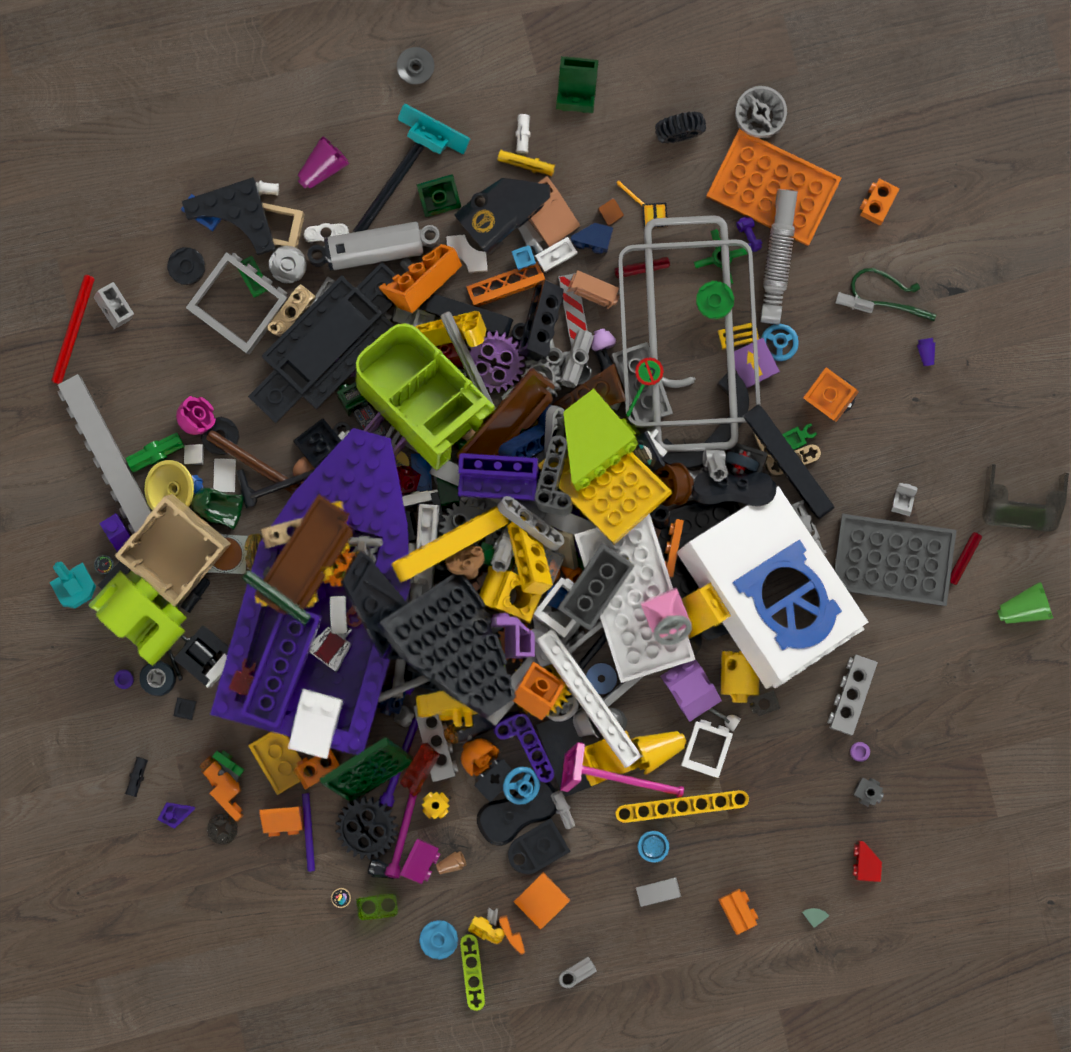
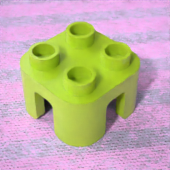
[89,570,187,666]

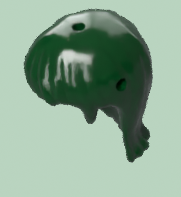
[191,488,243,530]

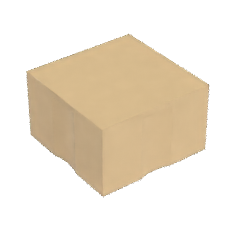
[115,494,231,607]

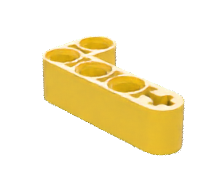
[415,311,486,347]

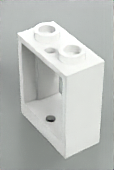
[533,577,577,640]
[681,719,733,778]

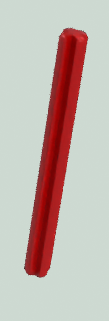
[51,275,95,384]

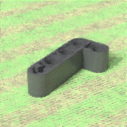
[535,436,572,516]

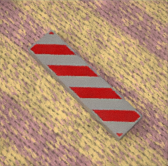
[558,273,591,348]

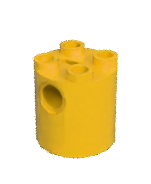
[721,651,759,703]

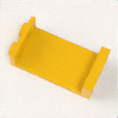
[681,582,731,639]

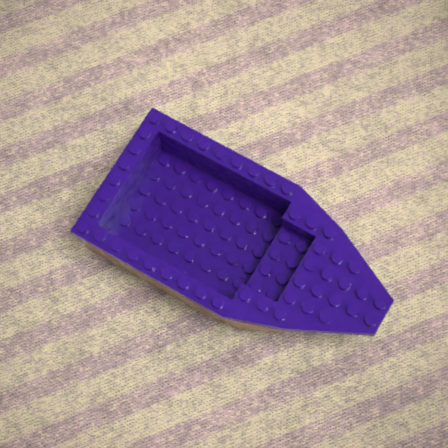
[210,428,411,755]

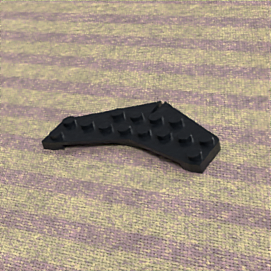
[341,550,408,660]

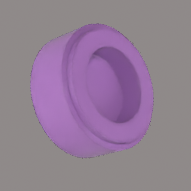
[850,742,870,762]

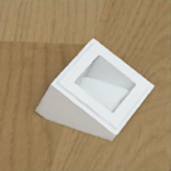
[184,444,204,465]

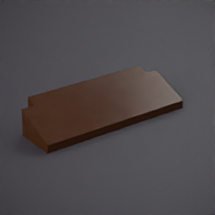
[456,367,555,458]
[254,494,353,614]

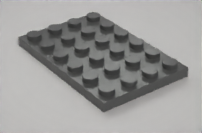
[834,514,956,606]

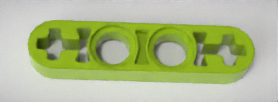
[460,934,485,1011]

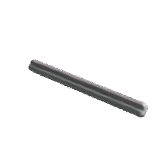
[440,311,496,410]

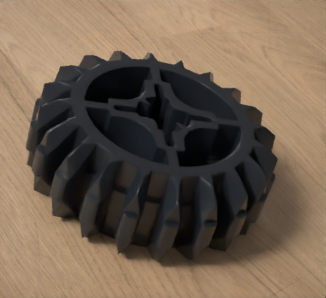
[655,111,706,144]

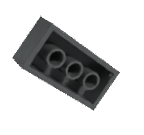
[558,543,635,631]

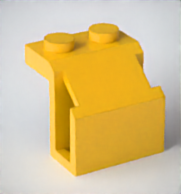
[583,730,641,786]

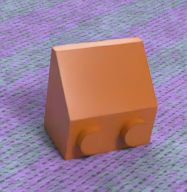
[512,661,565,720]
[260,807,304,837]

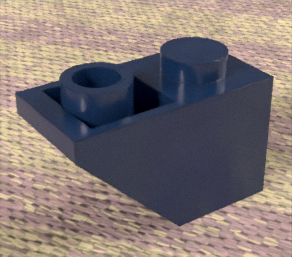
[571,223,613,254]

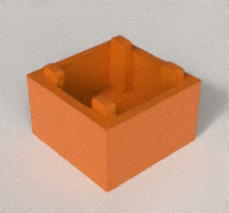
[803,367,859,422]

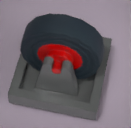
[725,443,769,475]

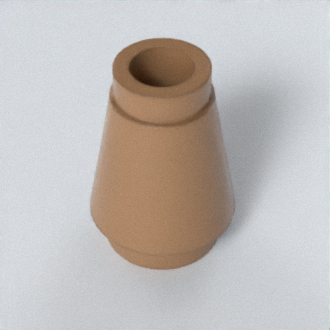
[436,851,466,875]

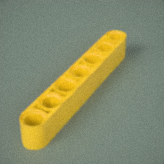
[391,506,510,582]
[615,790,749,823]

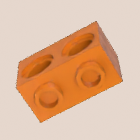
[859,178,900,225]
[294,749,340,790]

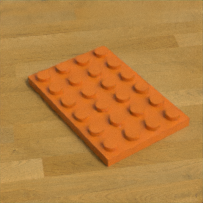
[706,129,841,246]

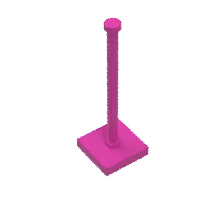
[560,743,684,798]

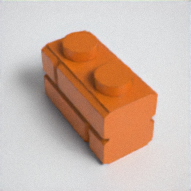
[718,889,759,935]

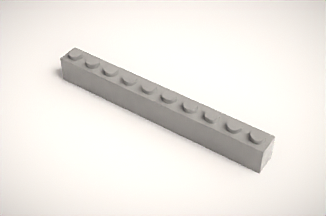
[57,374,152,535]

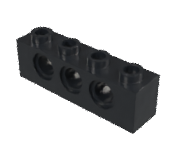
[518,280,564,362]

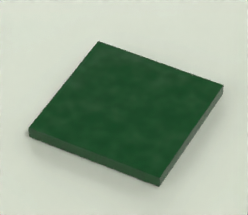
[319,737,415,802]

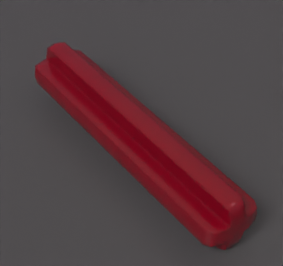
[614,257,670,278]
[950,532,982,585]

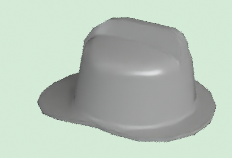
[573,707,600,738]

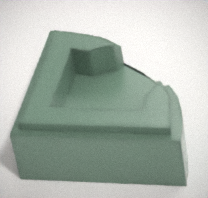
[802,908,829,928]

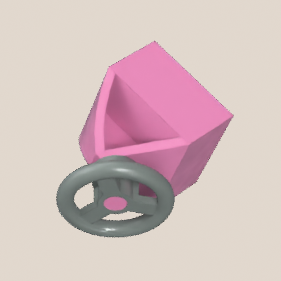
[640,588,692,645]

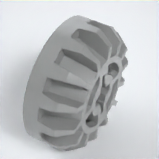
[735,86,787,139]

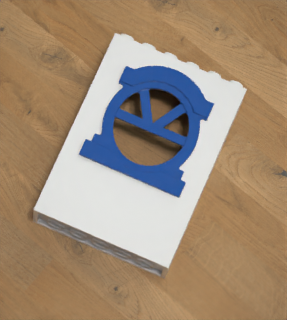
[676,486,868,689]

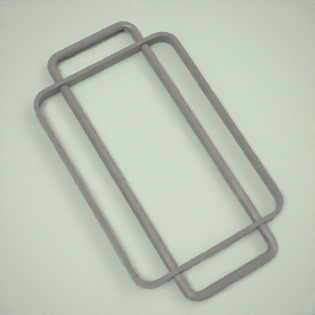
[618,215,760,453]

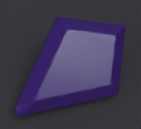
[157,802,195,829]

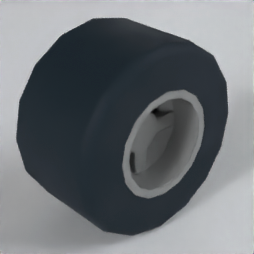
[139,661,176,696]

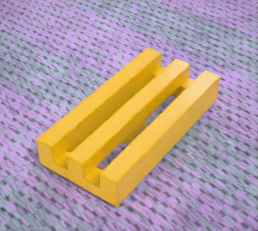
[718,323,759,350]

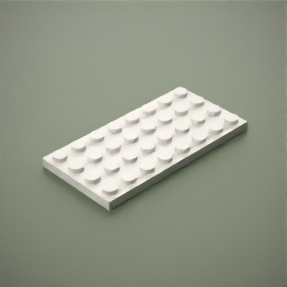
[574,514,695,683]

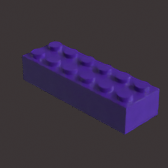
[240,610,322,729]

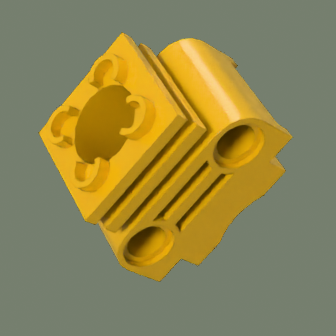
[479,566,542,624]

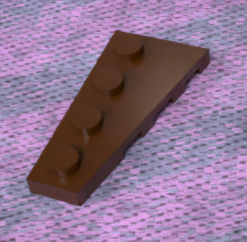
[551,364,626,411]

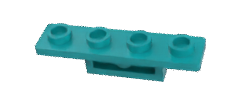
[398,104,470,154]

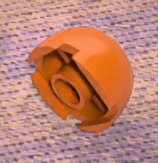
[461,738,499,777]

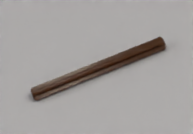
[206,430,300,494]

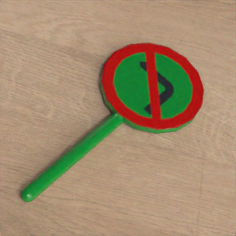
[626,357,664,417]

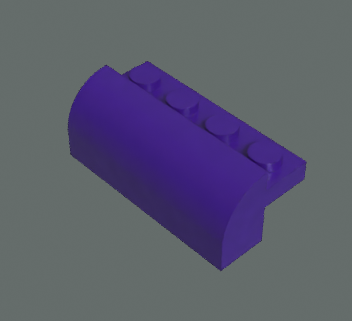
[458,453,538,501]

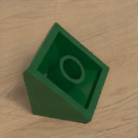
[416,174,462,218]

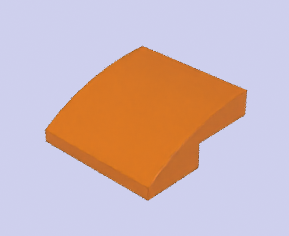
[514,872,570,930]
[499,915,525,954]

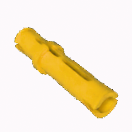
[497,150,555,176]

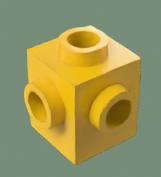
[422,792,450,819]

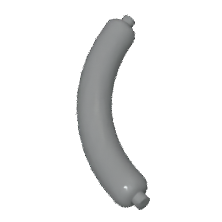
[661,377,696,388]

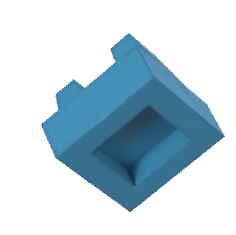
[512,245,536,270]

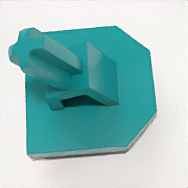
[49,561,96,608]

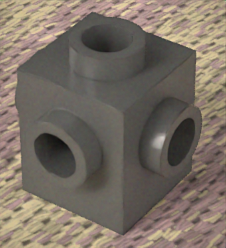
[852,778,884,807]

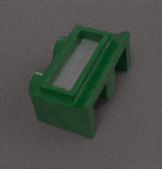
[337,380,368,416]

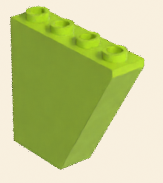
[563,389,638,491]

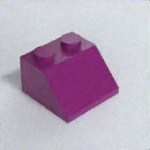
[400,838,441,884]

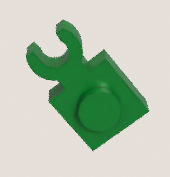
[782,423,817,450]
[212,750,245,776]

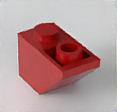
[852,841,882,882]

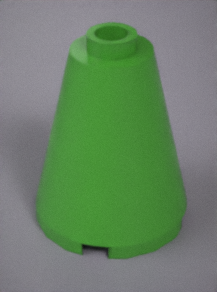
[997,582,1053,624]

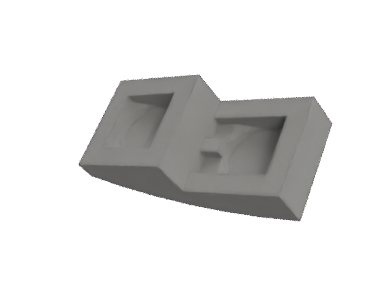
[391,306,435,327]
[636,878,681,907]

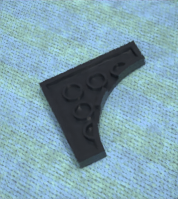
[182,177,276,255]

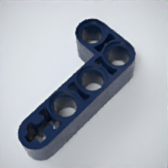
[498,404,565,458]

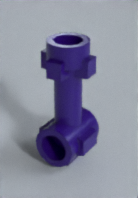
[736,216,762,253]

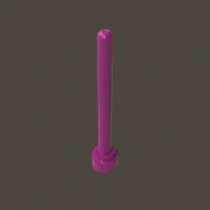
[384,787,418,879]

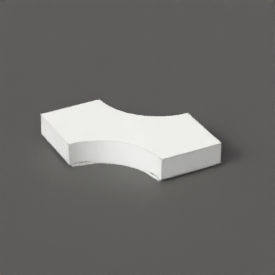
[446,235,488,273]

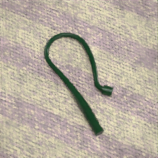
[851,268,937,321]

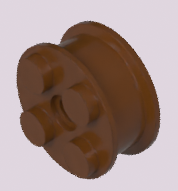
[654,463,694,506]

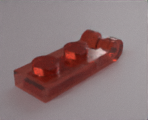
[400,743,440,796]

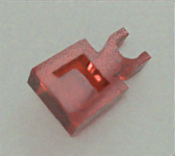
[229,659,256,696]

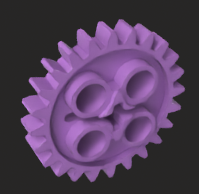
[463,331,525,393]

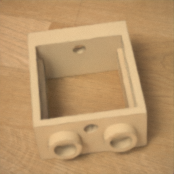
[262,203,305,248]

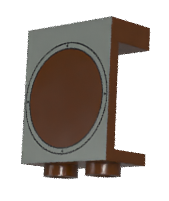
[207,535,253,575]

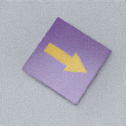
[734,338,780,388]

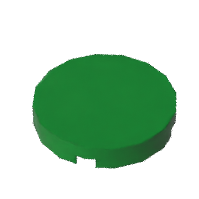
[696,281,734,320]

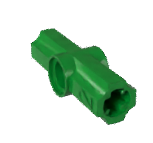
[126,432,185,473]

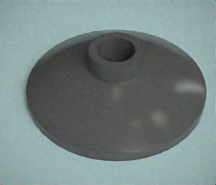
[397,47,434,84]

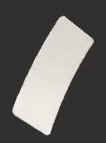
[330,596,347,634]

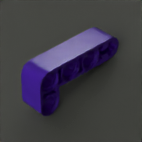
[493,711,554,783]

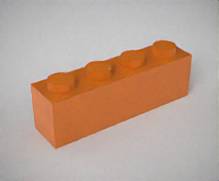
[379,244,462,313]

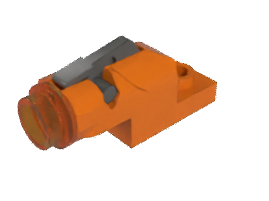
[199,756,244,821]

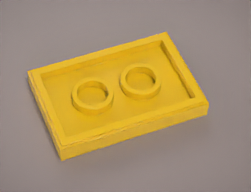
[248,731,311,795]

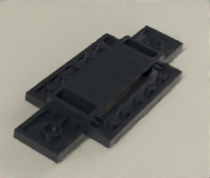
[248,262,396,424]

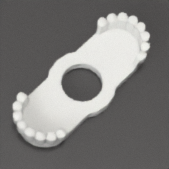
[304,223,349,244]

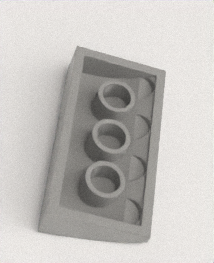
[610,342,673,422]

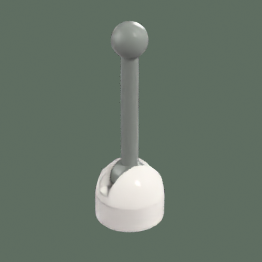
[709,708,741,731]

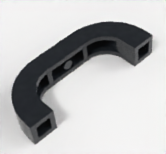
[662,372,749,469]

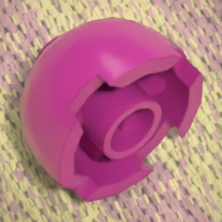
[176,396,216,435]

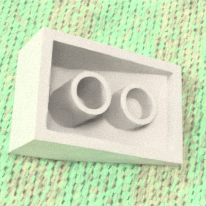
[289,689,343,759]

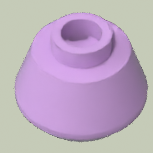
[591,329,616,352]

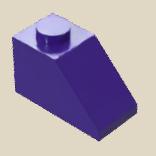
[100,514,131,552]

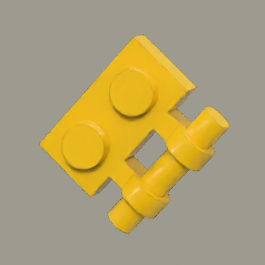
[468,917,505,944]

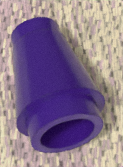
[917,338,936,366]

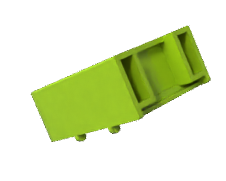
[356,323,495,471]

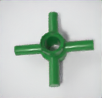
[694,229,747,285]

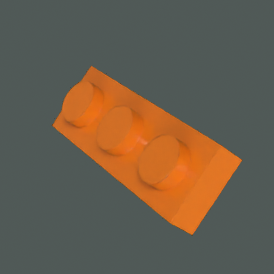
[665,519,684,579]

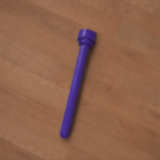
[379,717,418,807]

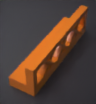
[466,261,545,307]

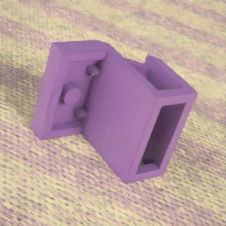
[490,613,535,658]
[660,659,722,722]

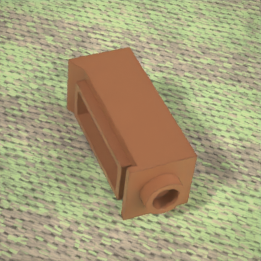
[567,270,620,309]

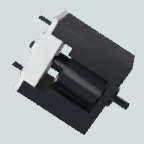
[402,485,445,543]
[174,625,229,688]

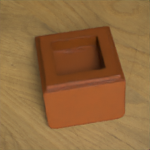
[598,198,624,226]

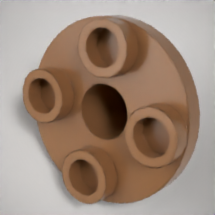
[445,545,485,580]

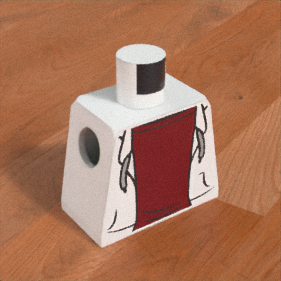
[310,626,351,672]

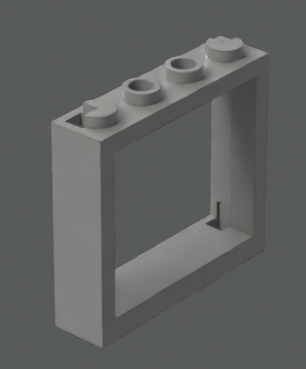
[186,252,288,354]
[565,619,644,707]

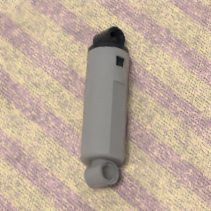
[307,222,440,271]

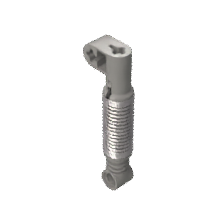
[760,189,798,325]

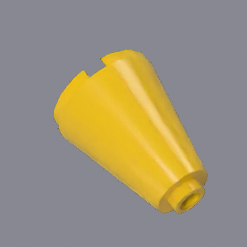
[631,731,686,774]

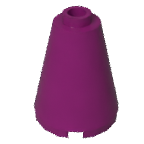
[298,136,349,188]

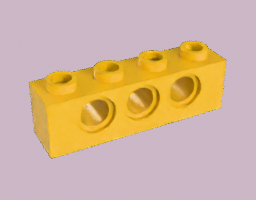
[507,516,553,595]

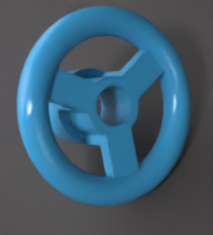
[761,324,799,361]
[503,767,540,804]

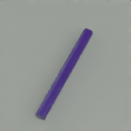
[302,793,315,872]

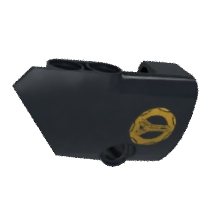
[454,178,550,256]

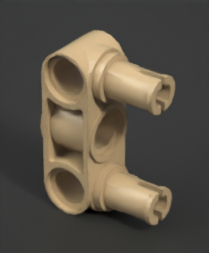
[268,284,316,337]
[261,518,303,548]

